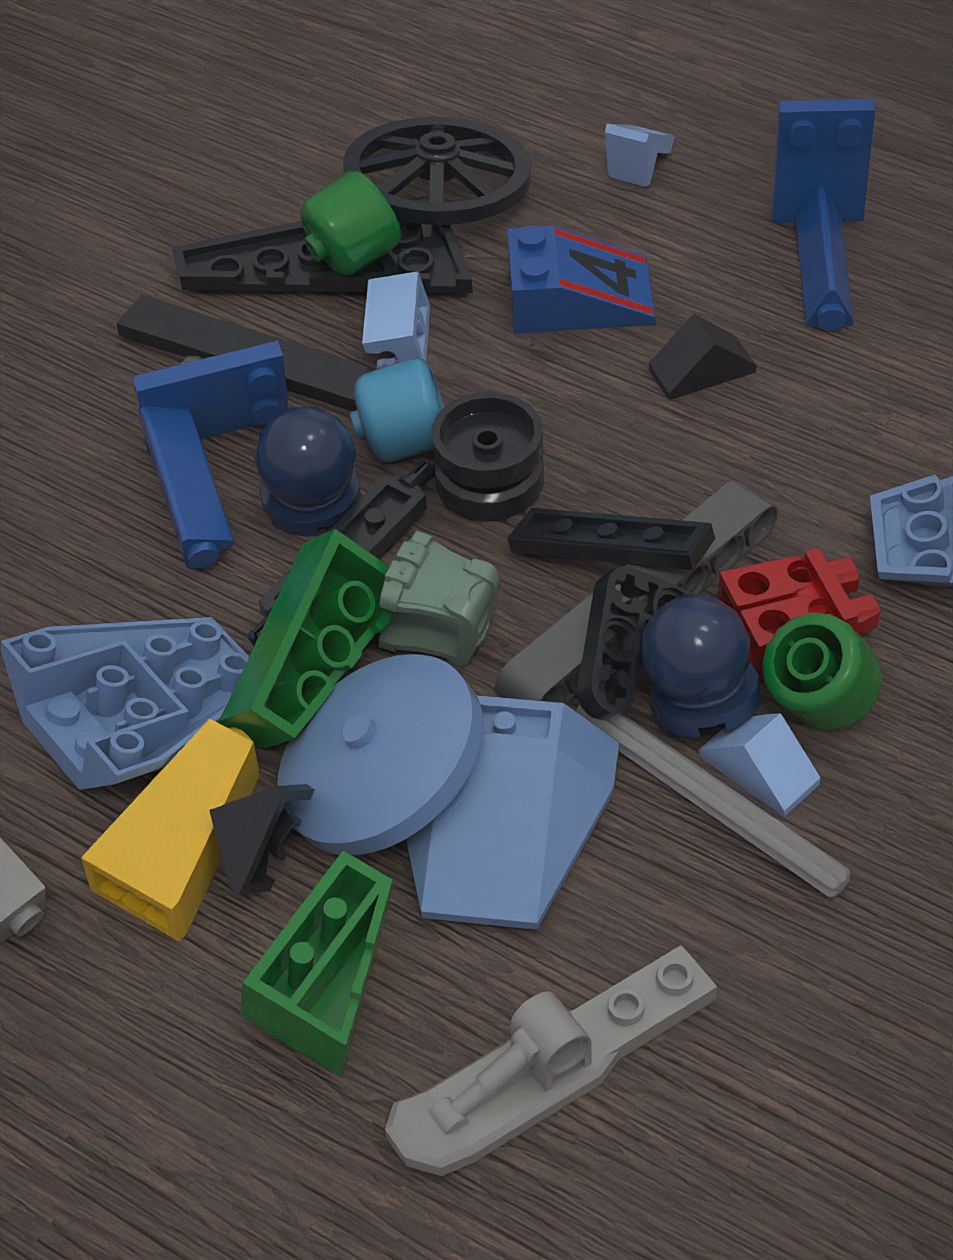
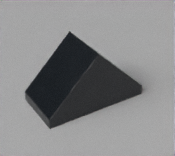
[649,313,757,400]

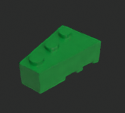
[241,851,393,1078]

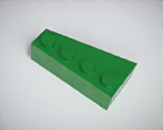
[219,529,393,749]

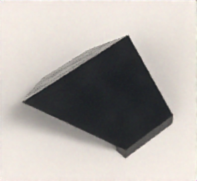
[209,784,315,895]

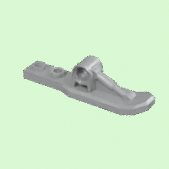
[385,945,717,1176]

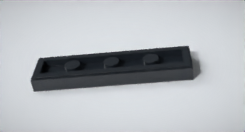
[507,508,715,570]

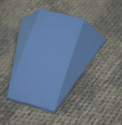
[870,474,953,587]

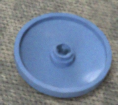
[277,654,483,855]

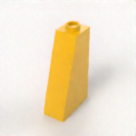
[81,718,260,942]

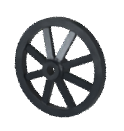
[343,117,531,225]

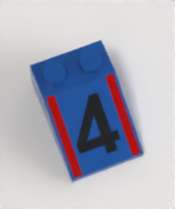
[507,226,655,333]

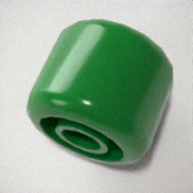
[300,171,401,276]
[762,612,882,731]

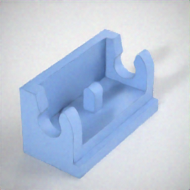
[362,271,430,369]

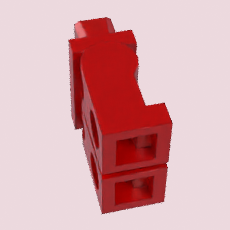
[717,548,880,679]

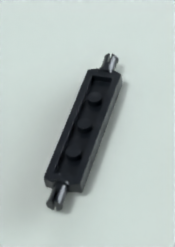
[248,460,435,646]

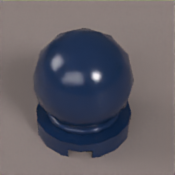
[255,406,361,537]
[641,595,761,738]

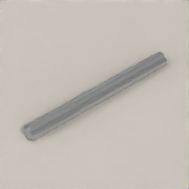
[576,704,850,898]

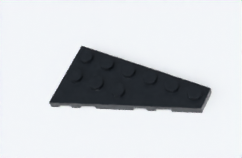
[172,195,473,293]

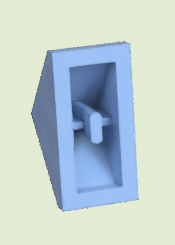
[699,713,821,818]

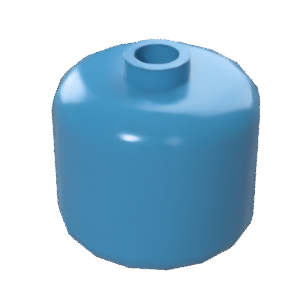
[350,357,445,464]

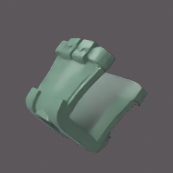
[379,531,500,666]

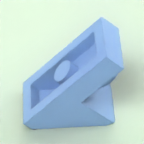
[605,124,675,187]

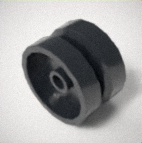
[431,392,544,520]

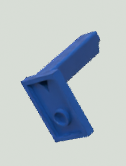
[771,99,875,331]
[132,341,288,569]

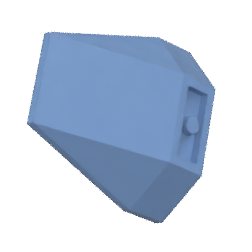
[0,617,249,790]
[406,695,619,930]

